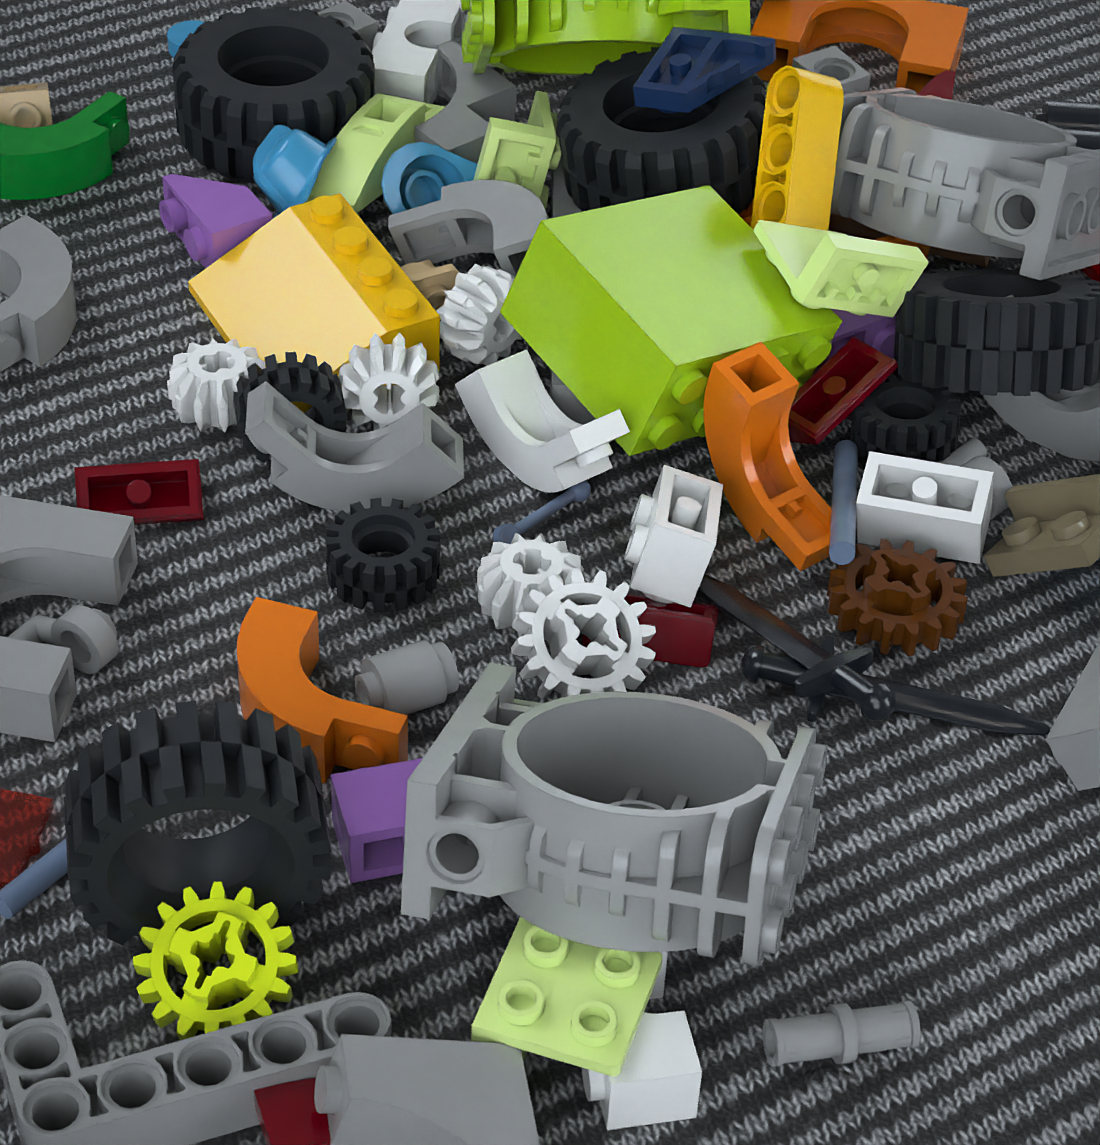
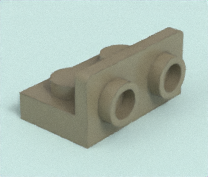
[983,474,1100,577]

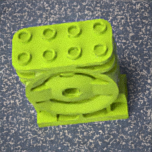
[461,0,751,75]

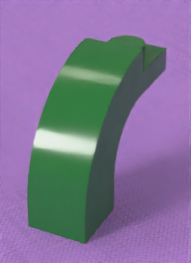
[0,91,130,200]

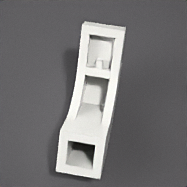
[455,349,630,493]

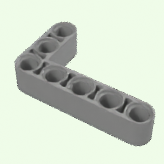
[0,960,391,1145]

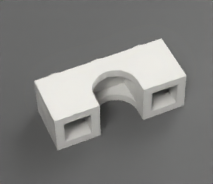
[372,0,464,104]
[582,951,702,1130]

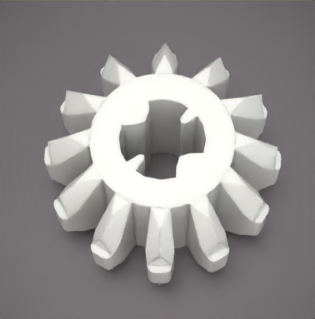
[436,264,522,365]
[339,332,439,431]
[167,338,265,433]
[477,533,584,637]

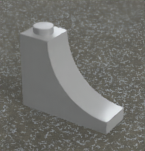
[314,1034,540,1145]

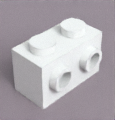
[856,451,994,564]
[624,465,723,608]

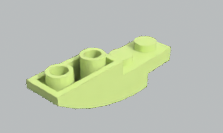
[307,93,445,213]

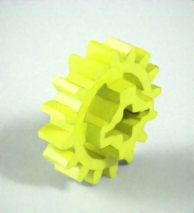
[133,882,299,1041]

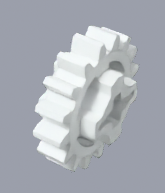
[511,568,656,699]

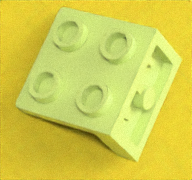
[473,91,561,210]
[753,220,929,317]
[471,917,662,1076]

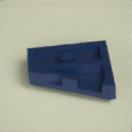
[633,27,777,113]

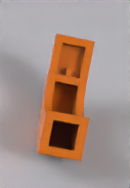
[704,341,831,572]
[237,597,408,784]

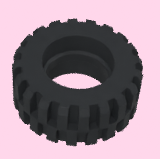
[172,6,375,184]
[557,47,767,215]

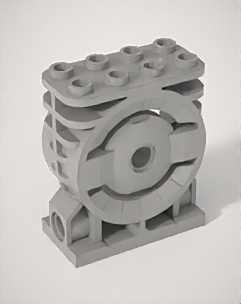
[831,87,1100,281]
[401,663,828,966]

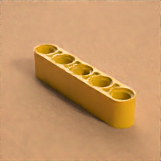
[751,66,844,231]

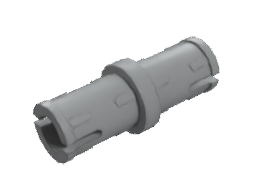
[762,1001,921,1067]

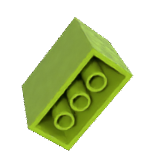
[500,185,842,456]

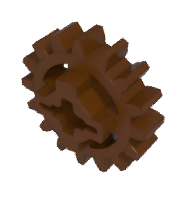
[827,539,968,656]

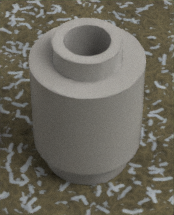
[355,640,459,715]

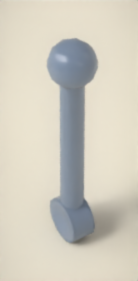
[493,480,591,544]

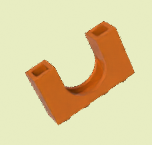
[751,0,969,95]

